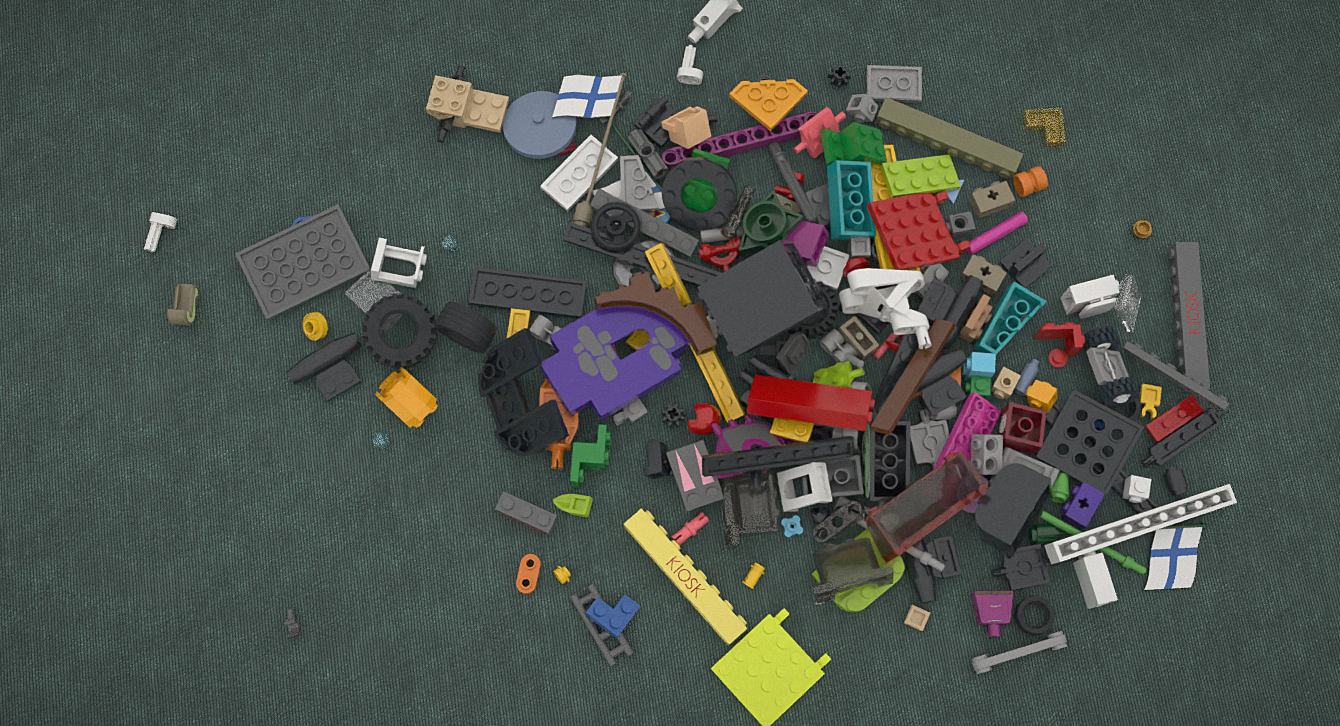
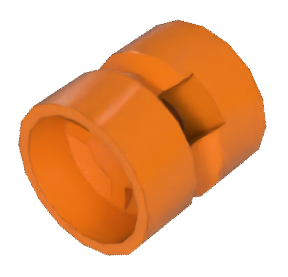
[1013,166,1048,197]

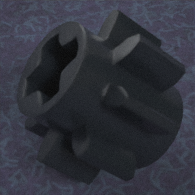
[828,64,851,88]
[662,403,685,428]

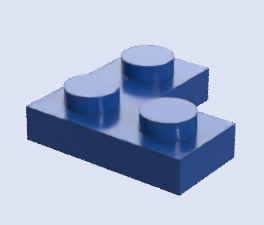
[585,594,640,638]

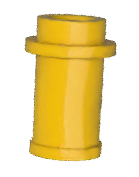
[742,562,765,589]

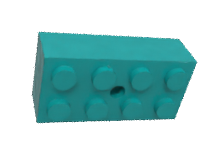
[827,160,876,240]

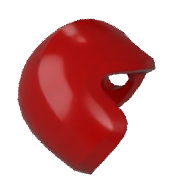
[688,403,722,435]

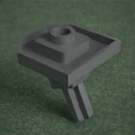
[759,331,809,376]

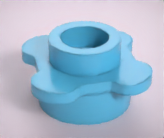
[781,515,803,537]

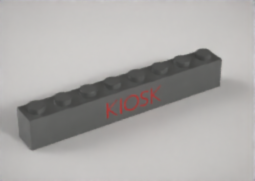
[1168,242,1210,393]

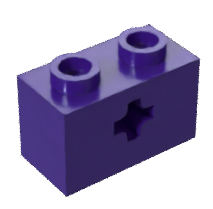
[1061,482,1105,530]

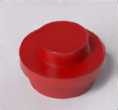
[1048,349,1068,368]

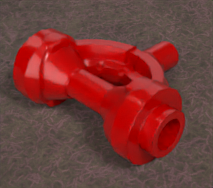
[698,236,742,272]

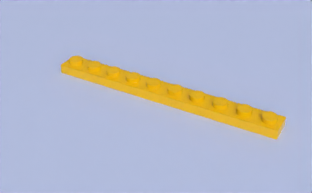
[645,243,746,423]

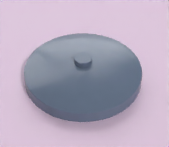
[503,91,577,159]

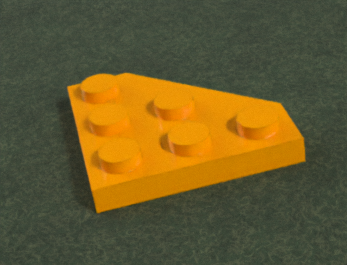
[729,79,808,131]

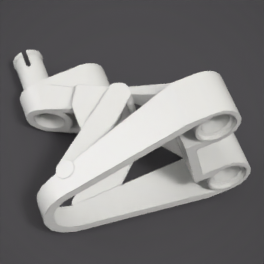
[839,268,932,349]

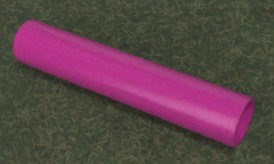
[966,211,1028,255]

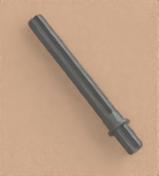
[769,142,817,223]

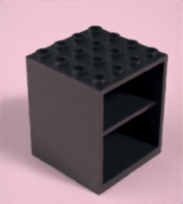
[697,240,829,357]

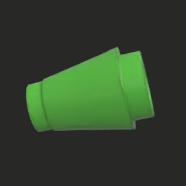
[1050,473,1069,503]

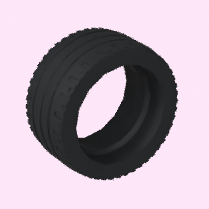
[435,301,497,353]

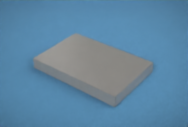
[866,65,922,103]

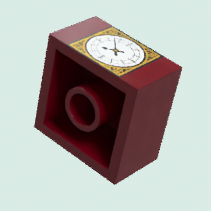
[998,402,1047,454]

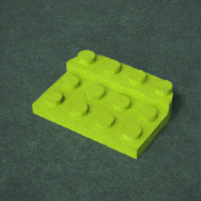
[811,529,905,612]

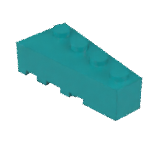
[972,282,1047,354]

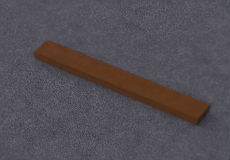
[871,319,955,435]

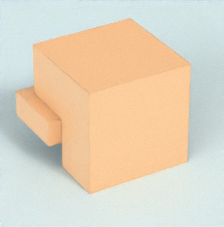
[661,106,711,149]

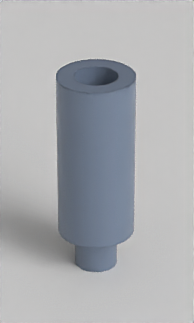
[1013,359,1039,396]

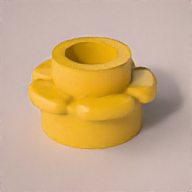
[553,566,571,584]

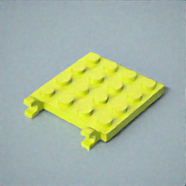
[711,608,831,726]

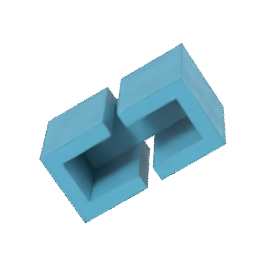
[962,352,996,381]

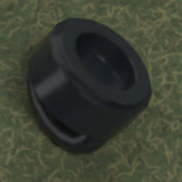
[810,507,831,527]

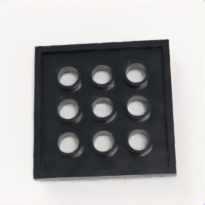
[1036,389,1144,496]

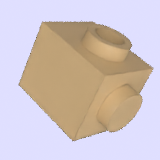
[990,367,1021,400]

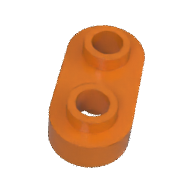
[516,554,541,594]

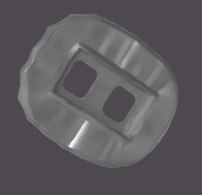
[613,239,675,290]

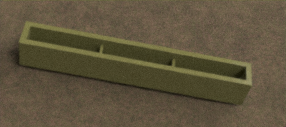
[875,97,1023,179]

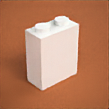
[1073,551,1118,609]

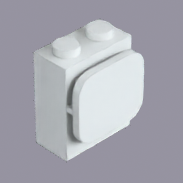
[1061,275,1120,318]

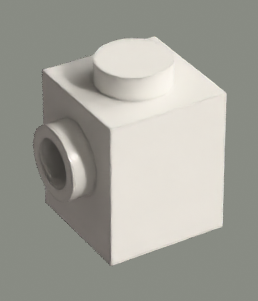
[1122,475,1151,503]

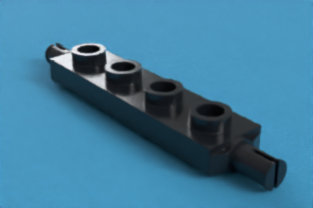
[1141,408,1229,468]

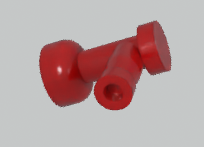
[775,172,805,201]

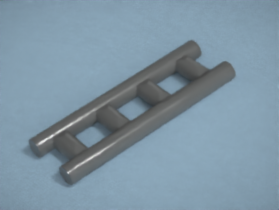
[570,584,634,667]

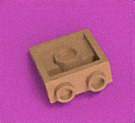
[959,294,993,343]

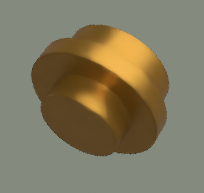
[1133,220,1152,239]

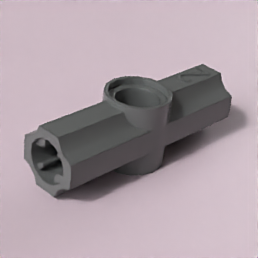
[628,129,669,179]

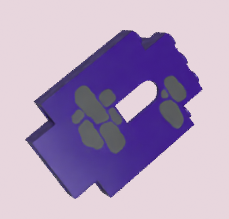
[540,306,690,421]

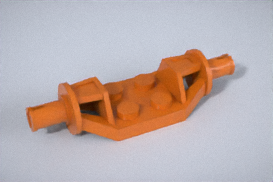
[539,379,579,469]

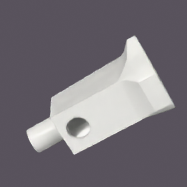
[688,0,743,44]

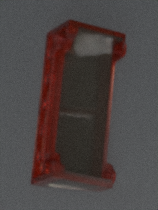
[864,451,990,563]

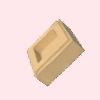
[904,605,930,632]

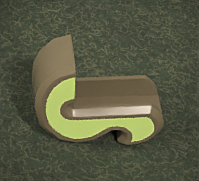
[167,284,198,326]

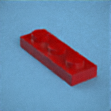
[1144,395,1204,443]

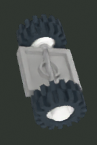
[1084,326,1140,408]

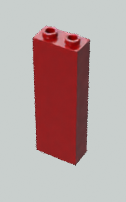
[747,375,875,431]

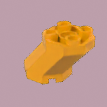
[375,367,438,428]

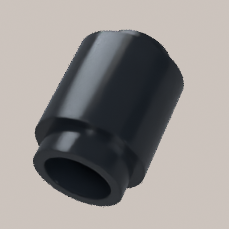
[1163,466,1188,496]

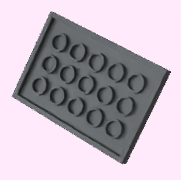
[235,204,371,321]

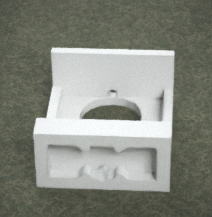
[371,238,427,288]
[777,462,832,512]

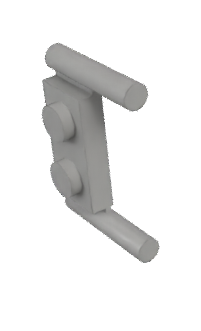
[991,447,1060,487]

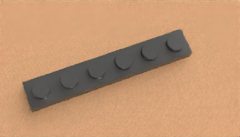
[590,188,699,257]
[1123,341,1230,414]

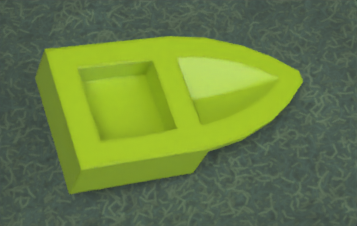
[553,494,593,517]

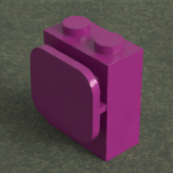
[787,221,829,267]

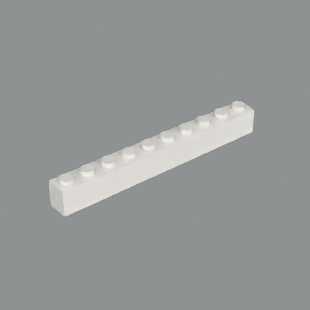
[1044,484,1237,564]

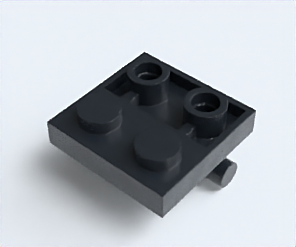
[634,97,677,148]

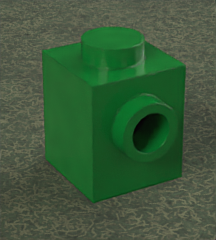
[964,375,991,400]

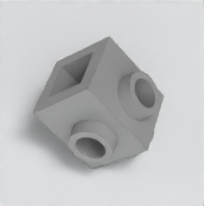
[846,94,879,123]

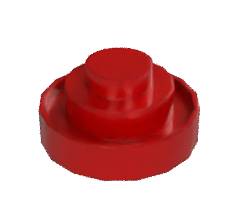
[843,257,870,280]

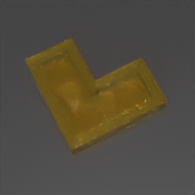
[1024,108,1066,145]

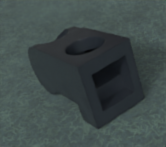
[644,439,670,479]

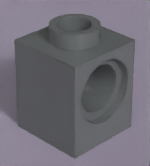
[945,211,976,239]

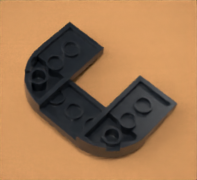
[478,328,569,455]

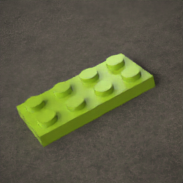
[880,154,961,198]

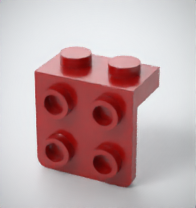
[1034,322,1085,357]

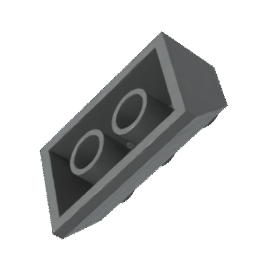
[799,455,864,497]

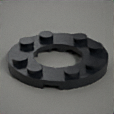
[662,157,737,231]

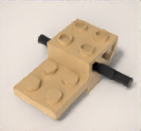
[426,65,509,143]

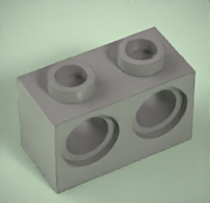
[970,434,1003,475]

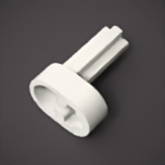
[677,45,703,85]
[144,212,177,252]

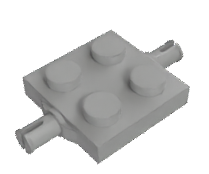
[910,410,949,469]

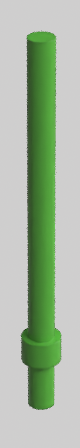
[1039,510,1147,575]

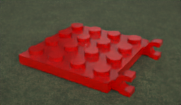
[867,191,971,270]

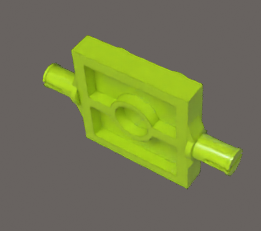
[813,361,865,388]

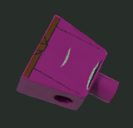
[971,591,1013,637]

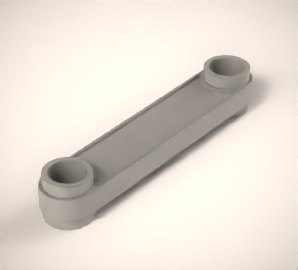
[972,631,1067,674]

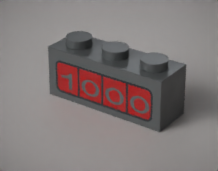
[495,491,558,537]

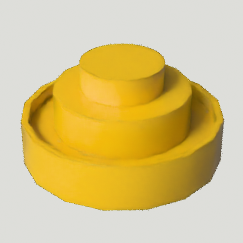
[303,312,328,341]

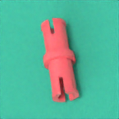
[671,512,709,546]

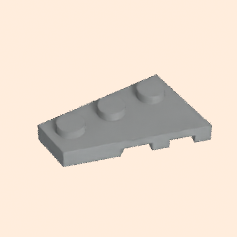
[620,155,659,211]

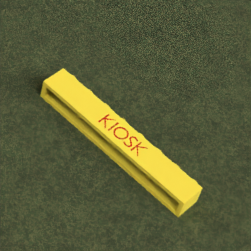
[624,508,747,646]

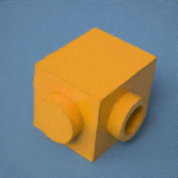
[1026,380,1058,413]

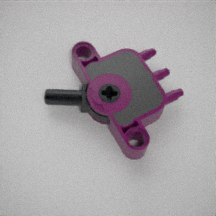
[711,415,799,494]

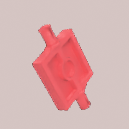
[793,107,846,159]

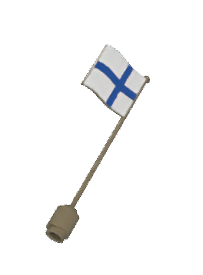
[552,73,627,228]

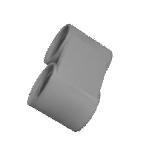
[530,315,561,351]
[819,329,864,368]

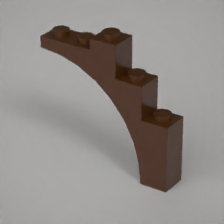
[595,272,717,356]

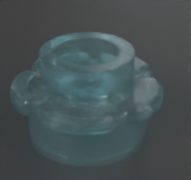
[441,234,458,251]
[372,431,390,449]

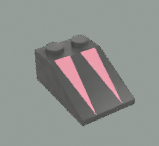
[666,440,724,511]

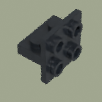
[1000,239,1052,288]

